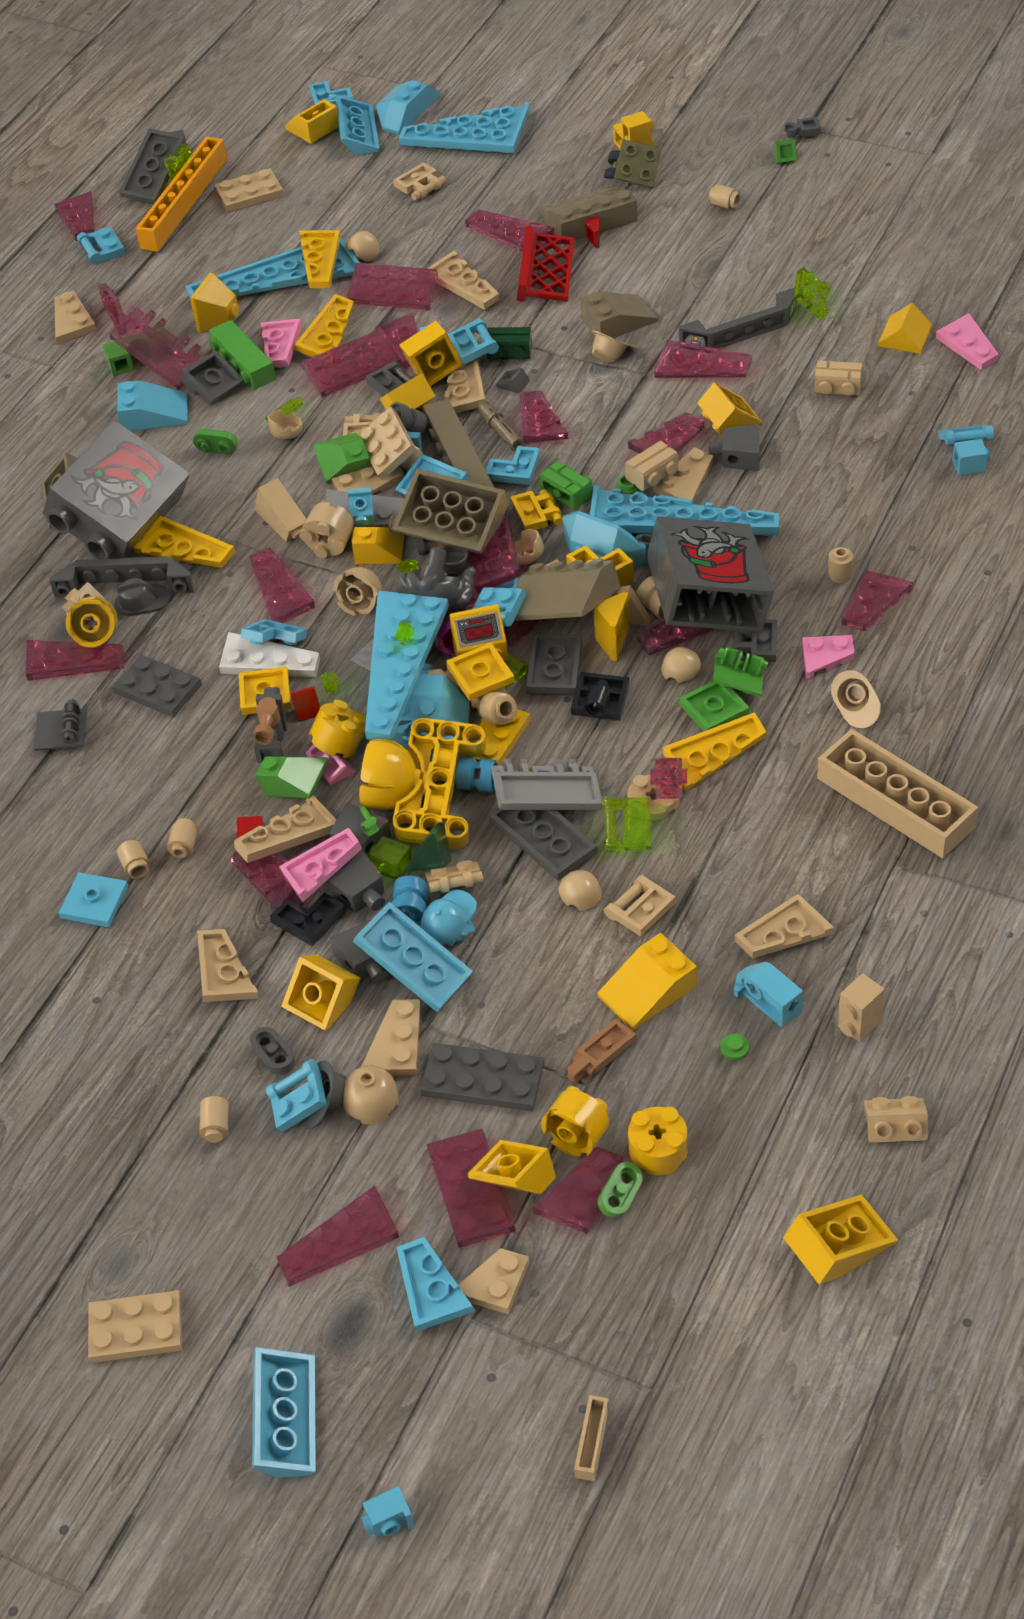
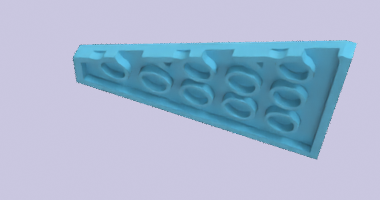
[399,102,530,153]

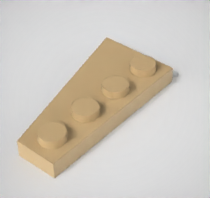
[425,250,499,310]
[444,358,486,413]

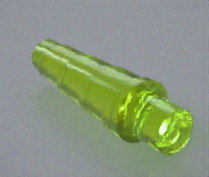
[265,397,303,422]

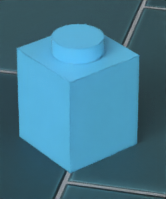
[952,439,990,475]

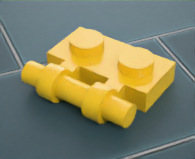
[510,489,563,530]

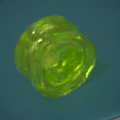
[397,559,419,576]

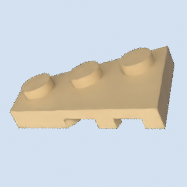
[54,290,96,344]
[197,929,258,1002]
[361,999,421,1076]

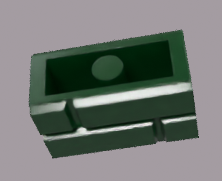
[487,327,532,359]

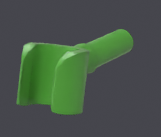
[360,806,379,837]

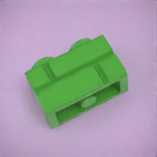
[539,461,593,511]

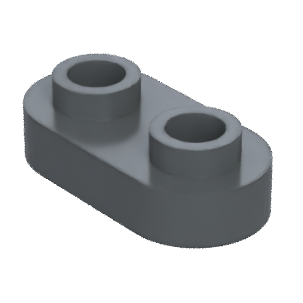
[250,1027,295,1075]

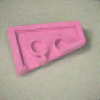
[936,313,999,370]
[260,319,303,368]
[279,828,362,902]

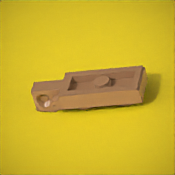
[567,1018,637,1084]

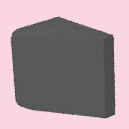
[496,368,530,393]

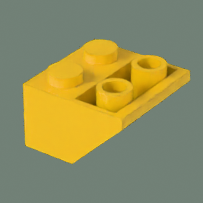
[285,99,339,144]

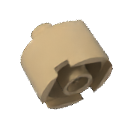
[299,502,354,558]

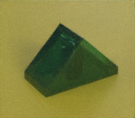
[405,822,452,872]

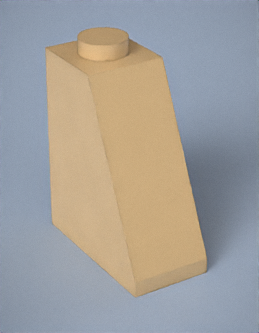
[255,478,306,542]

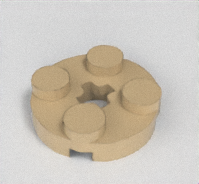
[627,774,680,821]

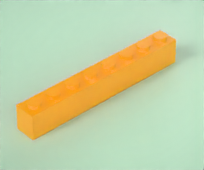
[135,136,228,252]

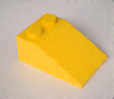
[597,933,697,1031]
[783,1194,898,1285]

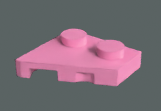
[802,635,854,679]

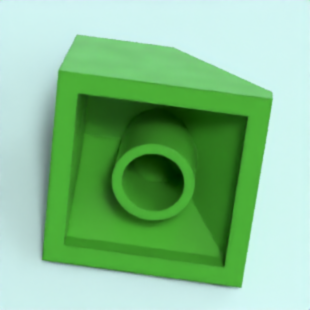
[313,432,370,484]
[255,756,329,798]

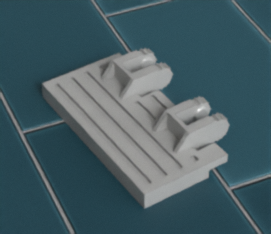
[491,759,603,810]

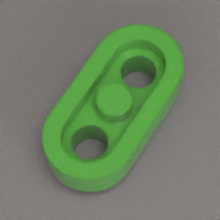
[193,429,238,454]
[598,1162,643,1218]

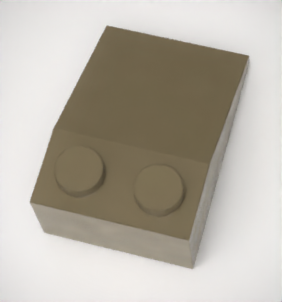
[580,291,658,338]

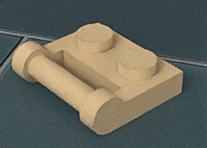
[604,875,676,937]

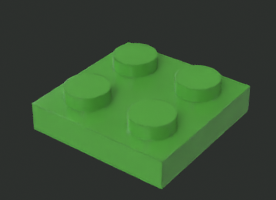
[679,681,750,731]

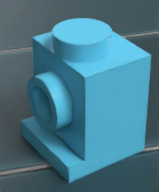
[348,488,375,527]
[361,1486,415,1539]

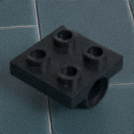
[571,672,630,721]

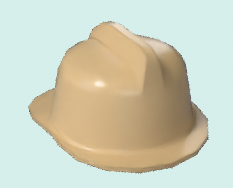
[591,330,640,363]
[831,670,881,728]

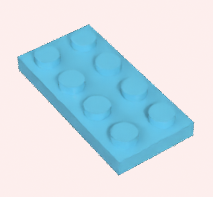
[353,901,473,1013]

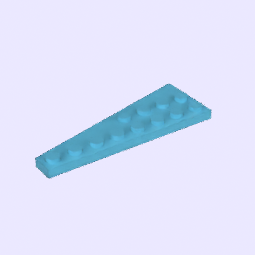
[185,238,363,297]
[590,485,779,536]
[365,591,449,740]

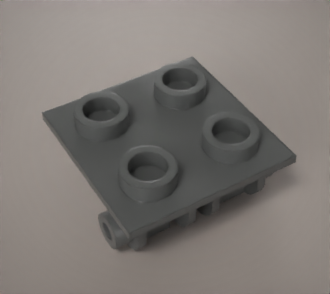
[34,699,87,751]

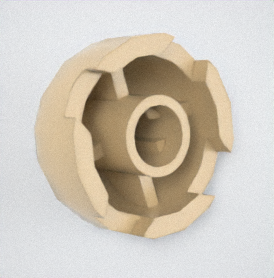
[333,567,382,616]
[342,1065,399,1124]

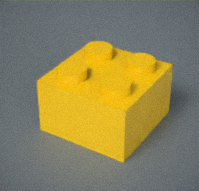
[399,321,463,387]

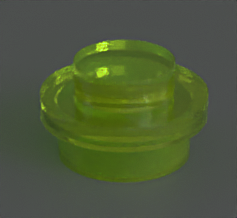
[395,620,415,646]
[320,669,341,693]

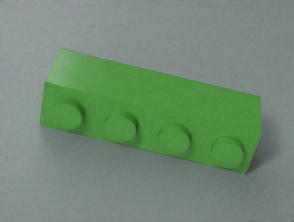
[208,320,276,390]

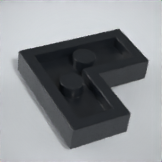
[270,892,346,946]

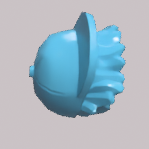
[421,889,477,946]

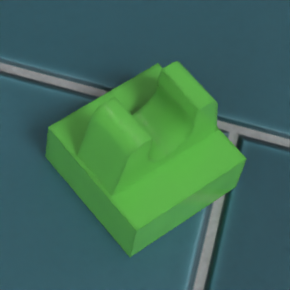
[774,139,797,163]

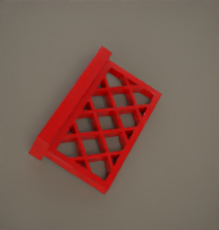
[517,226,575,302]

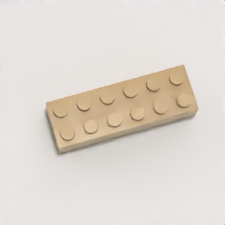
[817,729,978,859]

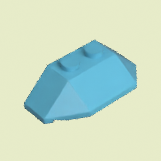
[376,80,440,135]
[562,511,647,568]
[398,674,470,726]

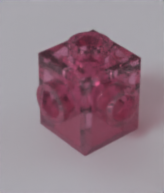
[650,758,687,799]

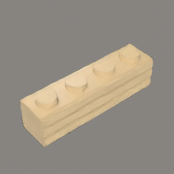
[574,1395,610,1481]

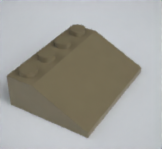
[538,185,638,241]
[392,468,508,553]
[514,558,621,621]

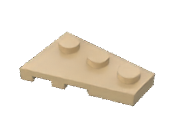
[653,447,713,504]
[332,465,404,494]
[735,894,834,959]

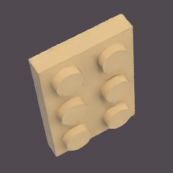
[214,168,284,212]
[359,406,417,480]
[88,1290,182,1363]

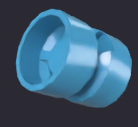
[456,757,498,793]
[391,876,429,925]

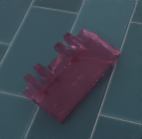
[109,307,202,390]

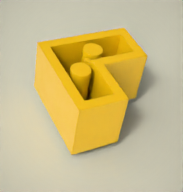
[613,111,654,149]
[566,545,634,587]

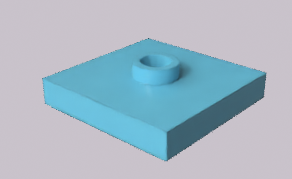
[59,872,129,928]

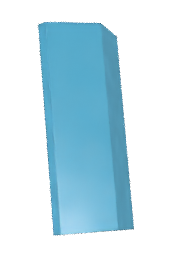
[335,95,379,155]
[252,1347,316,1478]

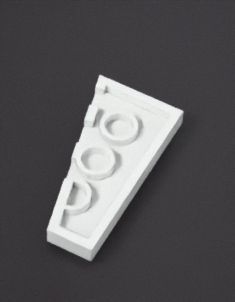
[219,632,320,677]

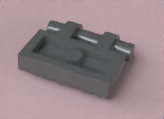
[732,619,777,662]

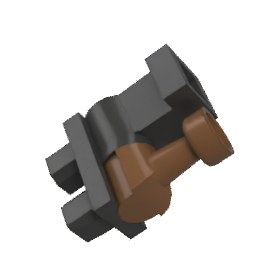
[253,687,288,763]

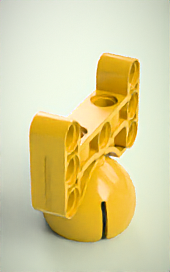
[359,718,486,849]

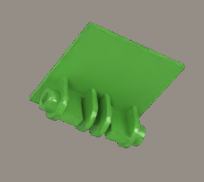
[713,646,768,696]

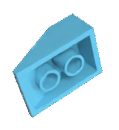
[117,381,188,431]

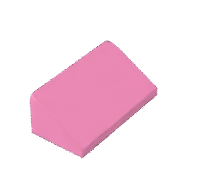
[306,744,356,786]

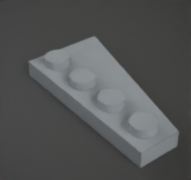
[326,489,404,531]

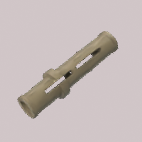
[477,401,524,451]

